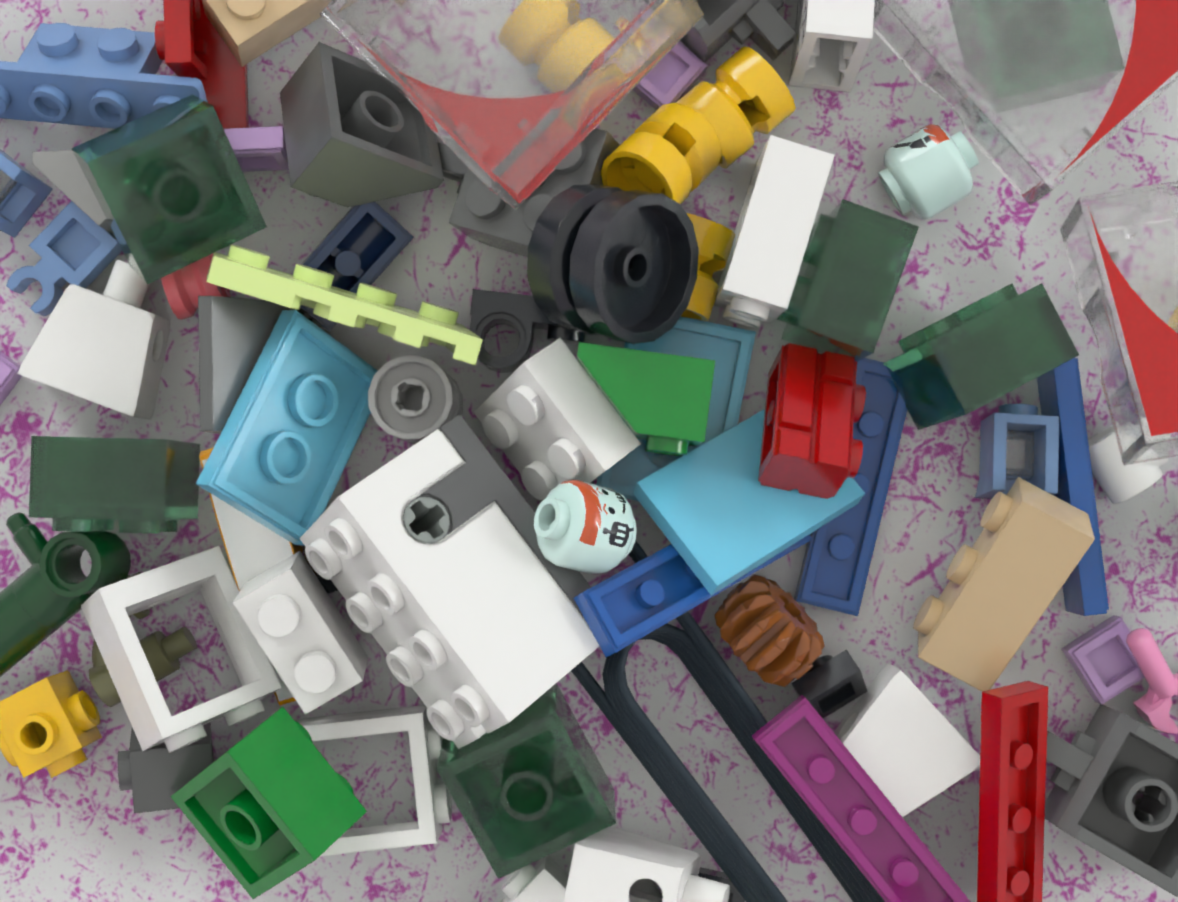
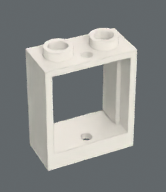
[714,135,835,329]
[81,546,281,753]
[293,705,452,857]

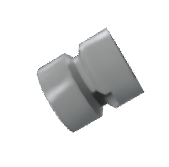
[368,355,463,445]

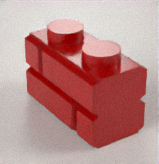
[758,343,866,499]

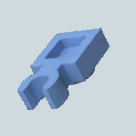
[6,201,126,316]

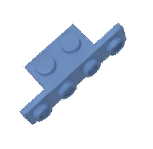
[0,23,214,137]

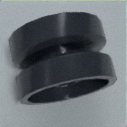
[527,184,699,344]

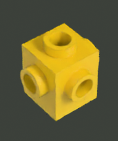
[0,670,103,778]

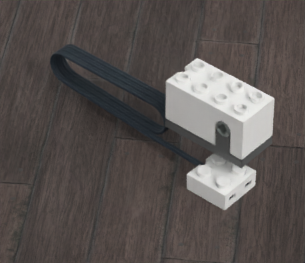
[300,338,885,902]

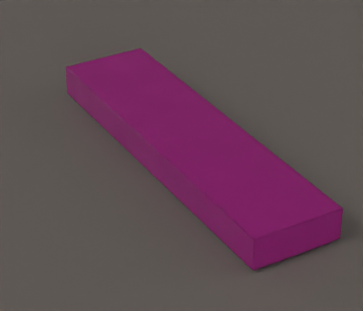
[752,695,971,902]

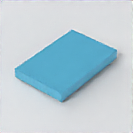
[196,310,378,546]
[596,317,756,501]
[633,409,865,596]

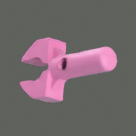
[1126,628,1178,734]

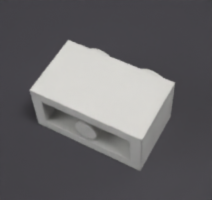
[232,551,369,715]

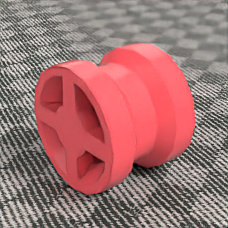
[159,245,231,320]

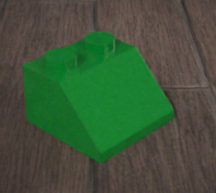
[577,342,715,457]
[170,707,367,899]

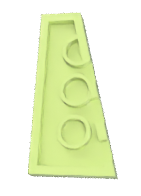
[207,245,483,365]

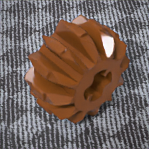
[714,574,825,687]

